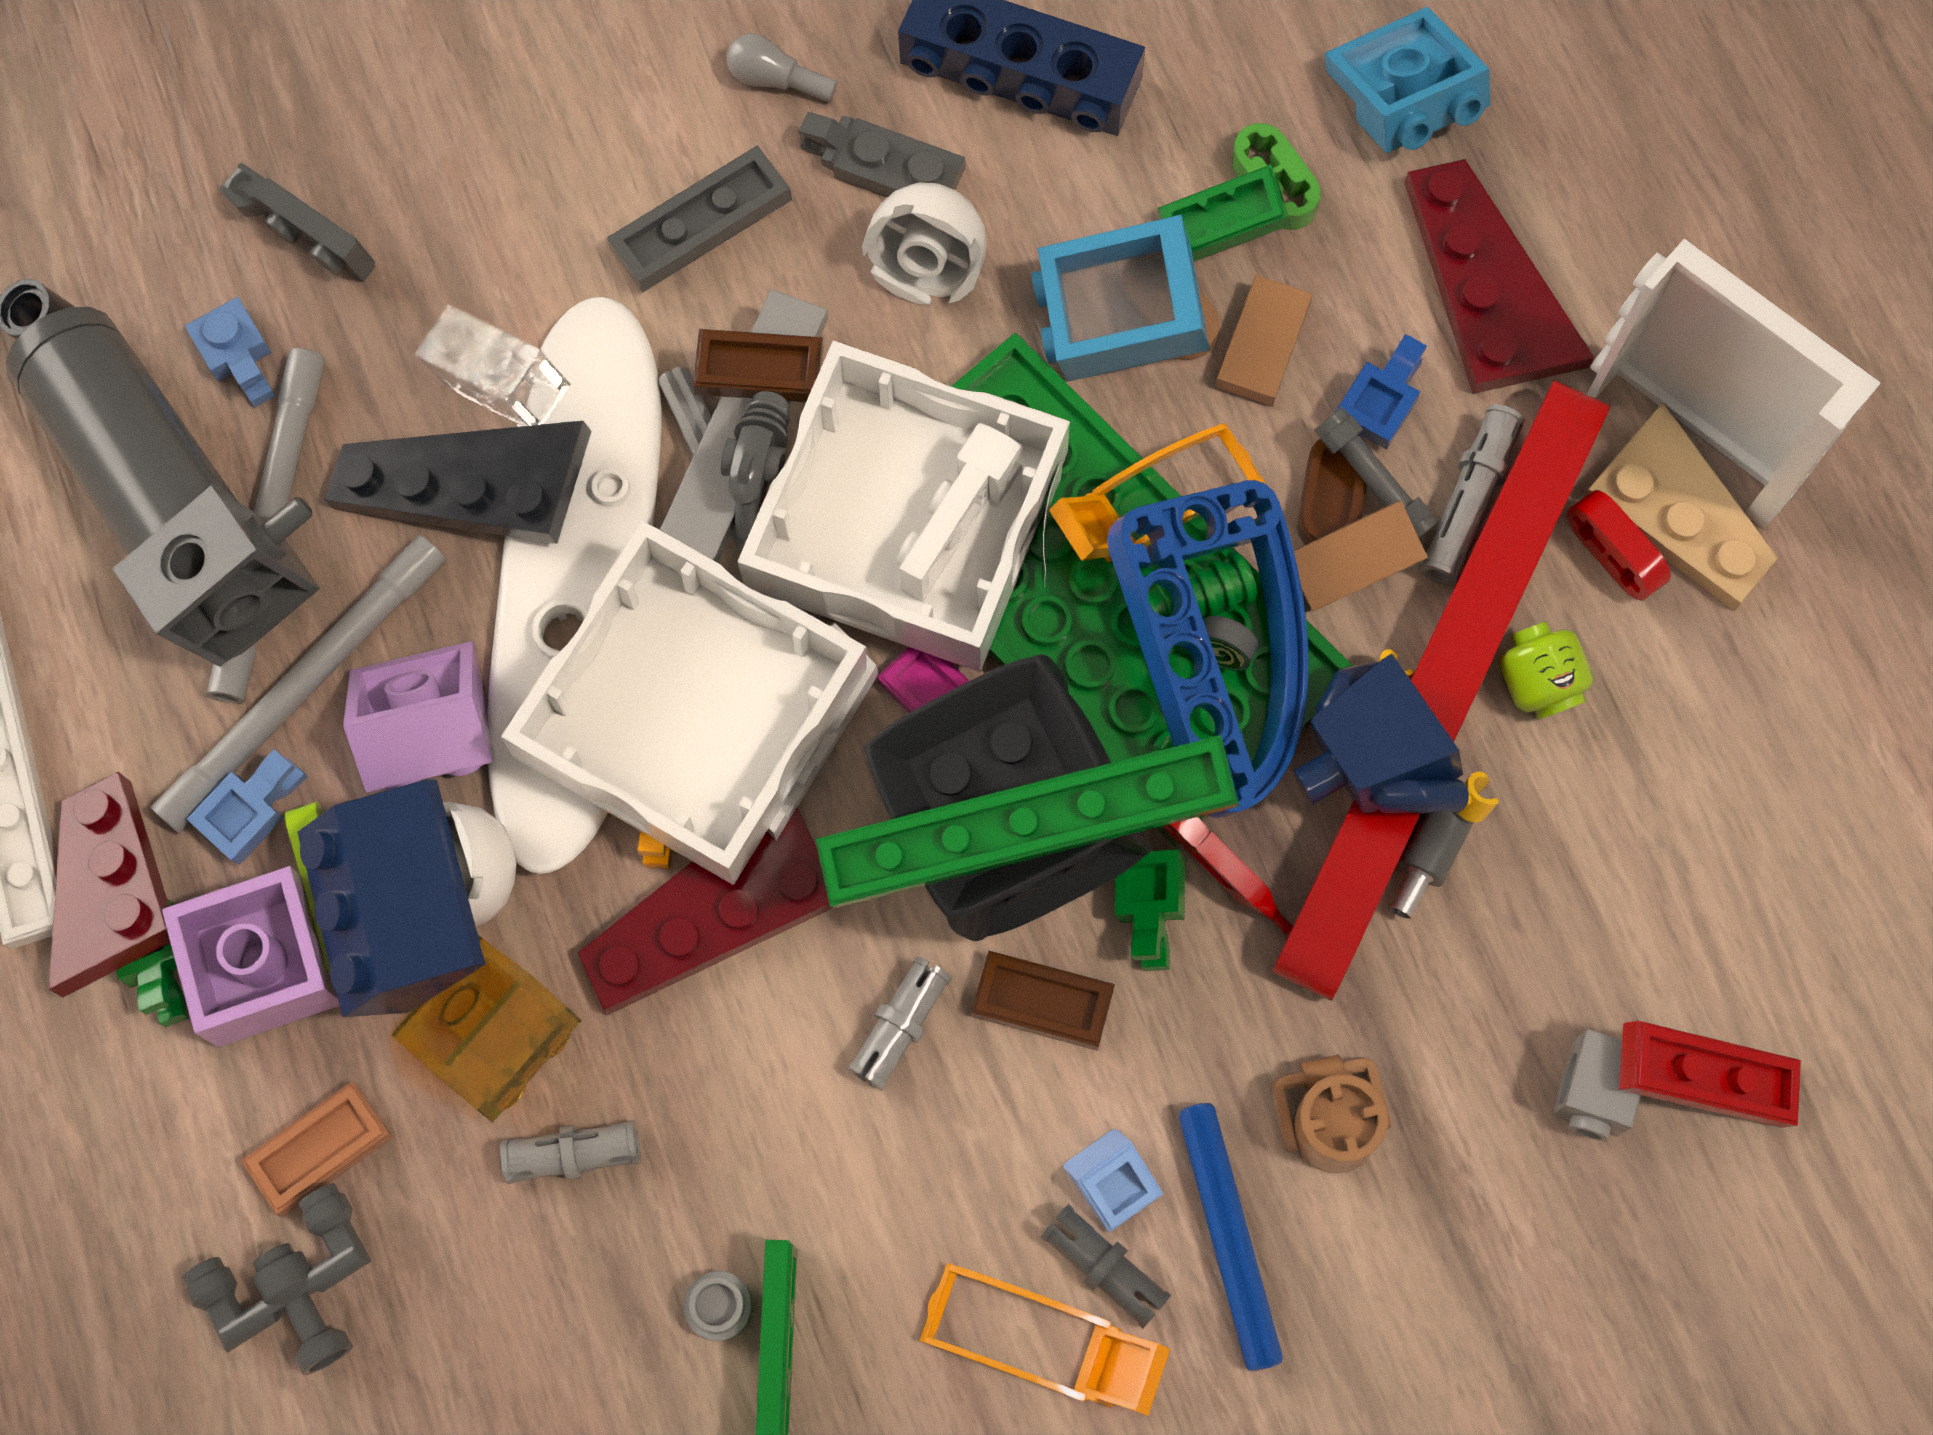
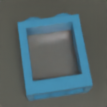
[1032,215,1210,381]

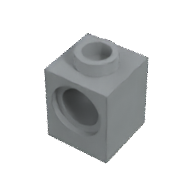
[1552,1029,1641,1141]

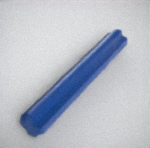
[1179,1103,1283,1371]

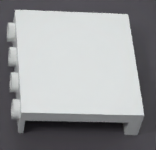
[1587,239,1881,529]

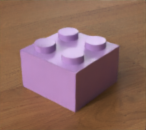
[162,866,340,1047]

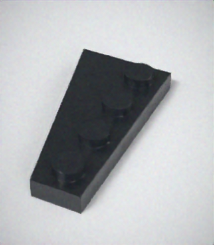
[324,420,592,544]

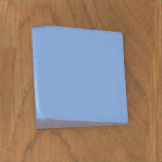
[1063,1129,1164,1233]

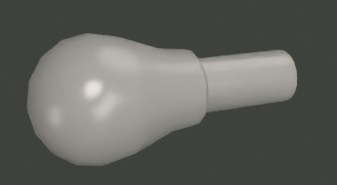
[726,33,838,103]

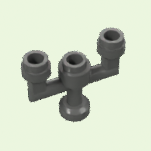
[182,1183,371,1375]

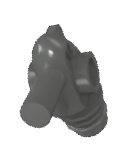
[721,391,790,541]

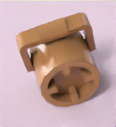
[1271,1054,1391,1173]

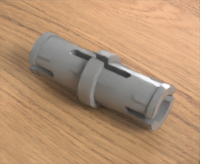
[847,956,952,1091]
[500,1120,641,1184]

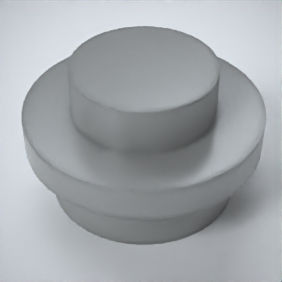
[684,1271,752,1341]

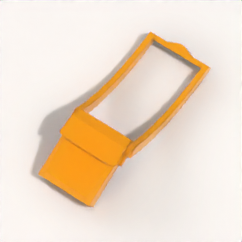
[1049,423,1265,562]
[919,1263,1170,1416]

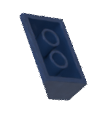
[297,779,486,1017]

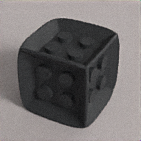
[864,654,1151,941]

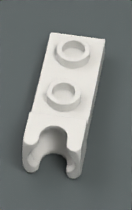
[896,423,1022,602]

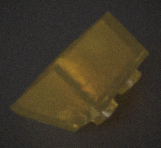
[391,936,582,1123]

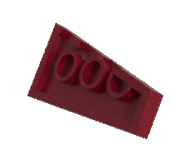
[1404,159,1594,394]
[578,807,833,1015]

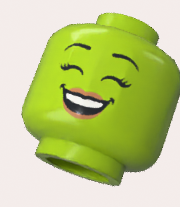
[1498,621,1594,720]

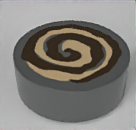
[1203,616,1258,671]

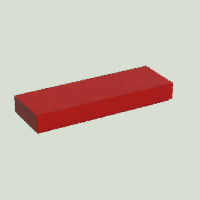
[1619,1020,1801,1128]

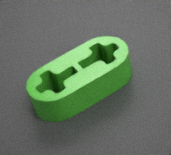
[1232,123,1320,230]

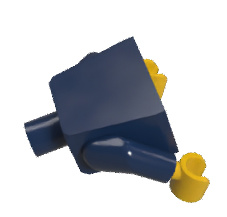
[1293,649,1499,823]

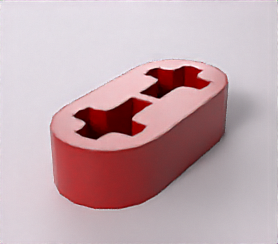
[1567,490,1671,601]

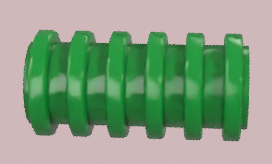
[1148,550,1257,617]

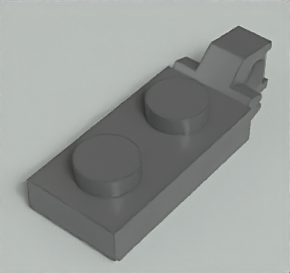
[798,112,966,197]
[219,162,376,282]

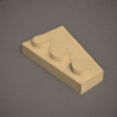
[1584,402,1778,611]

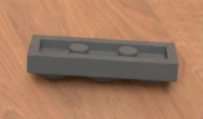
[607,145,792,293]

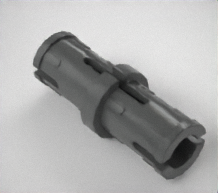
[1040,1204,1171,1329]

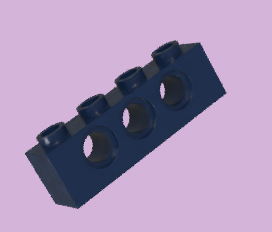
[898,0,1145,136]

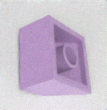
[343,641,493,793]

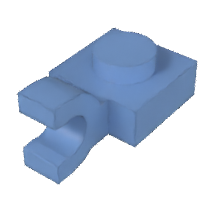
[185,297,276,407]
[187,749,308,865]

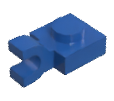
[1335,334,1427,450]

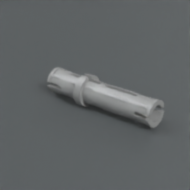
[1419,404,1525,585]

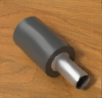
[1390,812,1474,919]

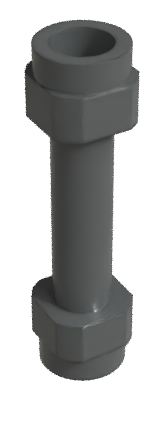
[1314,406,1438,537]

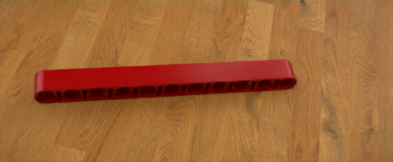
[1272,380,1611,1001]

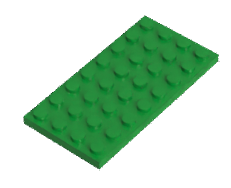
[951,332,1353,847]

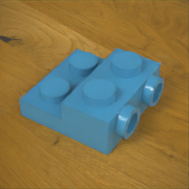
[1325,6,1490,153]

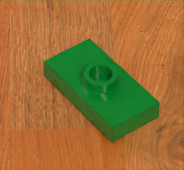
[1158,164,1291,262]

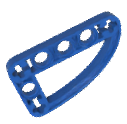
[1107,480,1308,818]

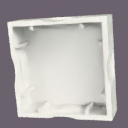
[738,341,1070,672]
[501,520,867,885]

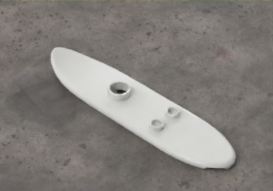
[487,297,662,874]

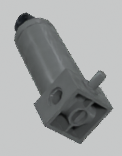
[0,279,320,667]

